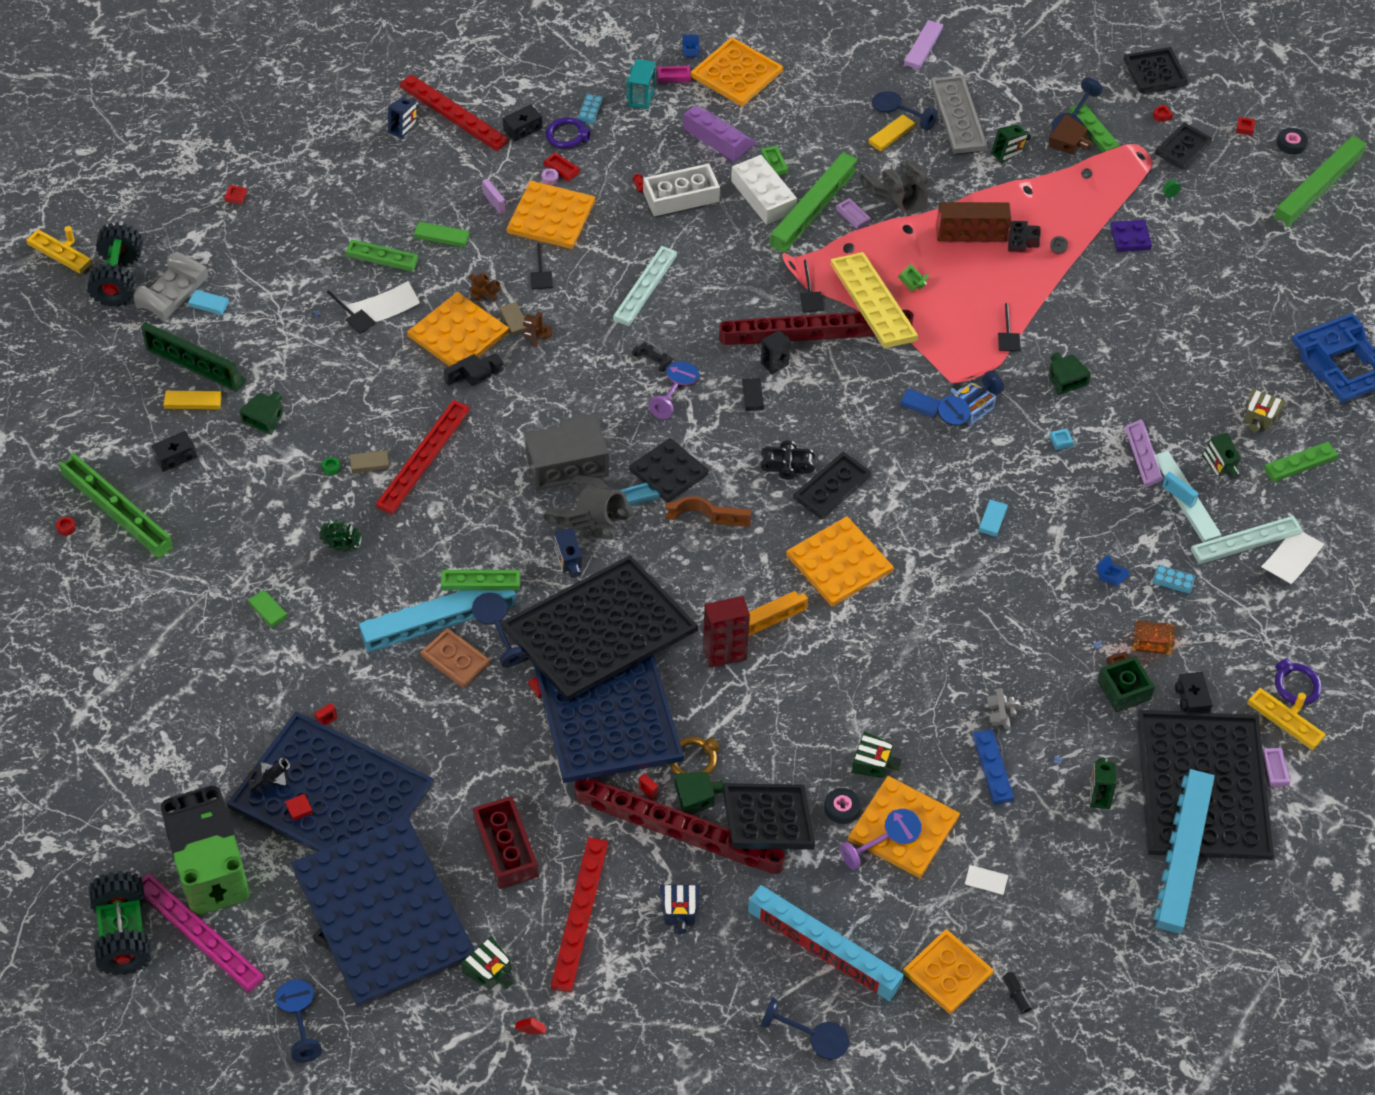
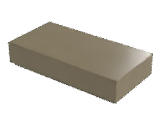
[499,302,526,336]
[350,450,389,473]

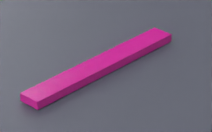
[142,873,265,993]

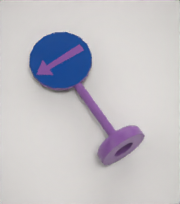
[648,362,699,419]
[839,809,921,870]

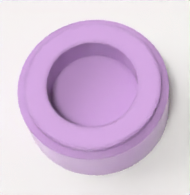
[541,169,559,185]

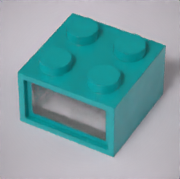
[626,59,656,109]

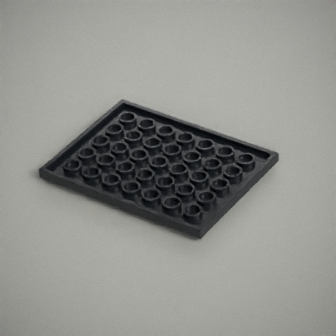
[501,555,698,701]
[1137,710,1274,860]

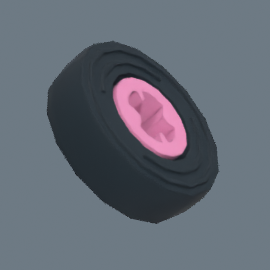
[1277,128,1308,154]
[824,788,861,824]

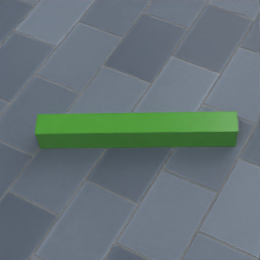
[1274,136,1367,227]
[770,152,858,253]
[59,453,173,559]

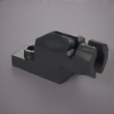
[444,354,504,386]

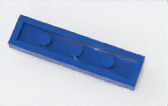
[972,729,1014,805]

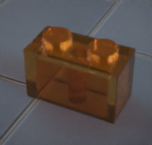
[1132,621,1175,655]

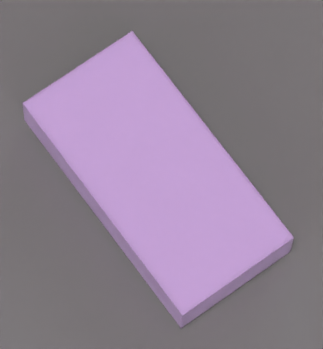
[482,179,506,214]
[836,198,871,230]
[1263,748,1290,787]

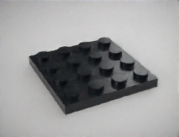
[723,783,815,850]

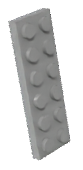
[931,75,987,154]

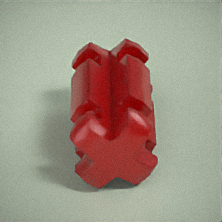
[632,174,643,193]

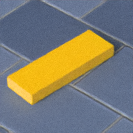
[868,115,915,152]
[163,391,222,410]

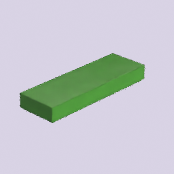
[414,222,470,248]

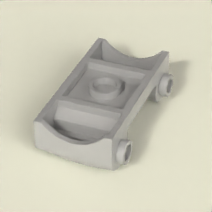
[133,252,209,322]

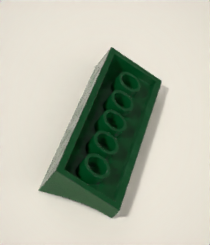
[141,322,246,392]

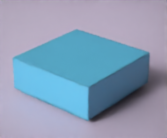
[1049,429,1074,450]

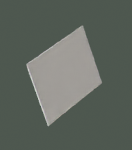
[965,865,1008,895]

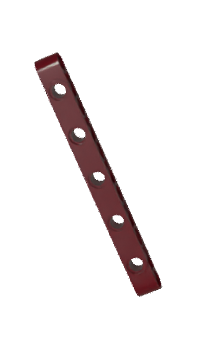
[719,310,914,345]
[574,779,785,874]

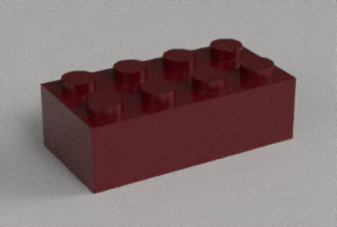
[703,596,750,668]
[472,796,539,889]

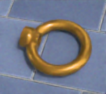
[669,737,720,775]

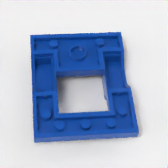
[1291,313,1375,403]

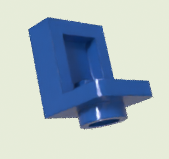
[682,34,700,58]
[1096,555,1129,586]

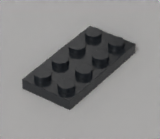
[793,452,871,520]

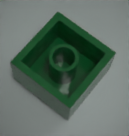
[1097,656,1155,712]

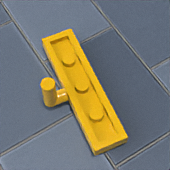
[26,226,93,274]
[1247,688,1326,751]

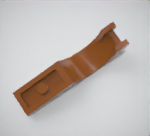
[665,496,751,527]

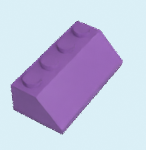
[683,106,756,162]

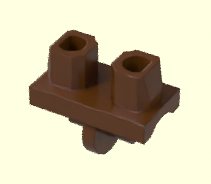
[468,272,501,302]
[523,312,553,347]

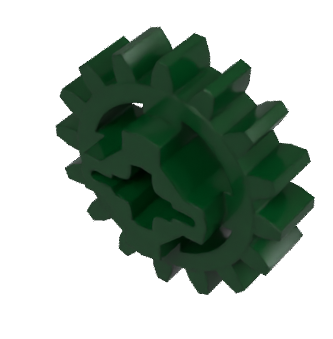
[319,520,362,552]

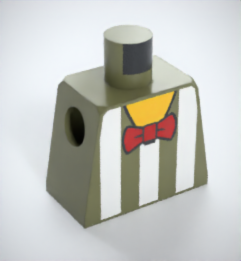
[1244,388,1285,432]

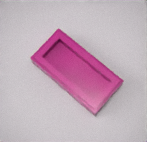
[657,66,691,83]

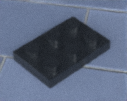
[1155,122,1212,170]

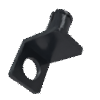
[248,758,290,791]

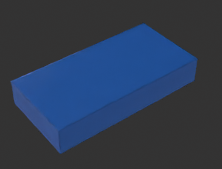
[900,389,940,418]

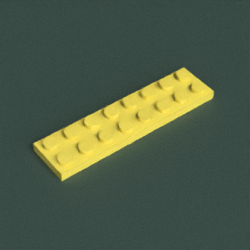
[830,252,918,348]

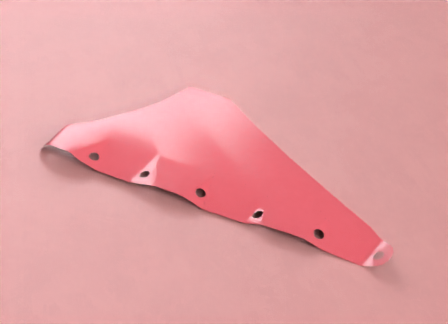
[782,144,1153,383]

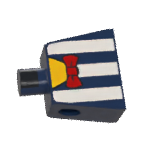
[388,97,419,138]
[554,528,582,578]
[660,885,700,934]

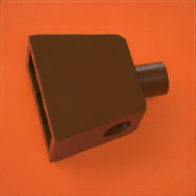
[1049,114,1092,155]

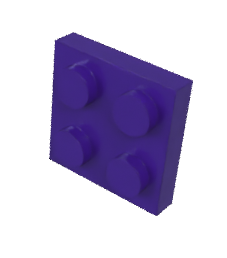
[1110,220,1152,252]

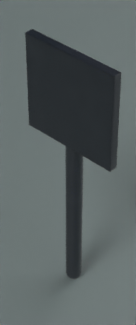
[530,243,553,289]
[800,259,824,312]
[327,290,376,334]
[998,303,1021,351]

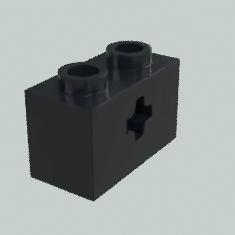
[503,104,542,142]
[761,330,791,375]
[151,431,197,472]
[1175,672,1213,713]

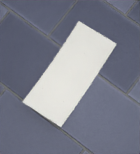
[345,281,420,322]
[1261,532,1324,584]

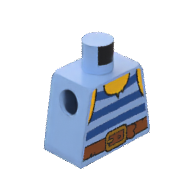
[950,383,996,426]

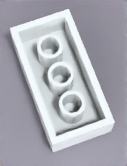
[731,155,797,225]
[643,164,720,216]

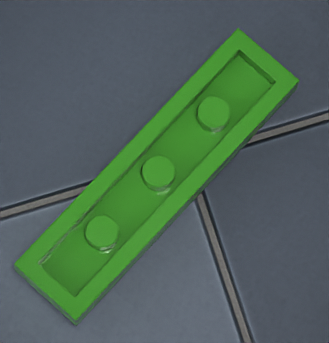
[1069,103,1120,153]
[345,239,418,272]
[1264,442,1338,482]
[441,570,520,590]

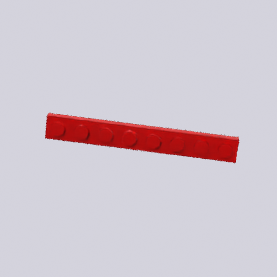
[400,74,508,151]
[376,400,470,515]
[551,837,608,993]

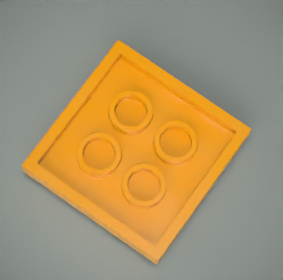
[903,929,994,1015]

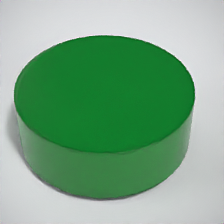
[1163,180,1181,198]
[321,457,341,476]

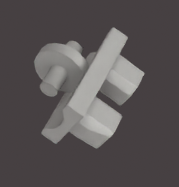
[987,688,1021,729]

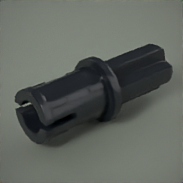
[1003,972,1033,1014]

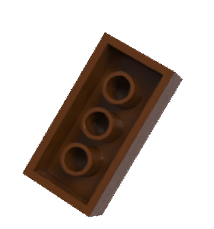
[936,202,1011,242]

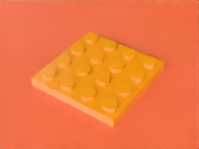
[690,37,783,107]
[506,180,595,249]
[407,292,509,367]
[786,516,894,607]
[848,776,960,879]

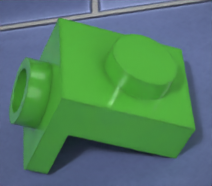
[897,264,929,292]

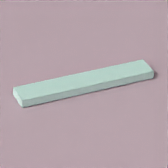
[613,246,677,326]
[1155,451,1221,543]
[1191,516,1302,564]

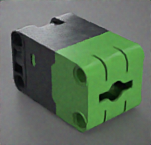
[161,786,250,916]

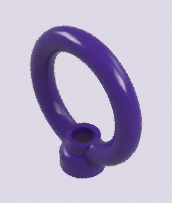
[546,117,590,149]
[1275,658,1322,705]

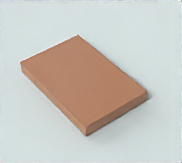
[420,628,491,689]

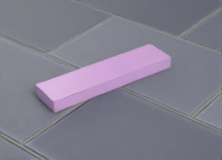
[904,20,943,70]
[1125,419,1163,487]

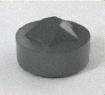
[1050,236,1068,255]

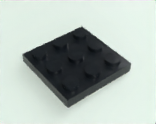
[1123,47,1188,93]
[629,438,709,503]

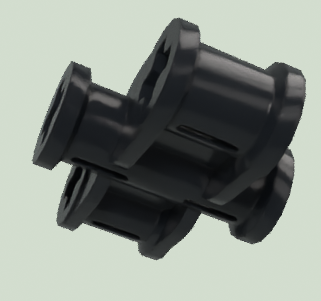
[760,440,815,480]

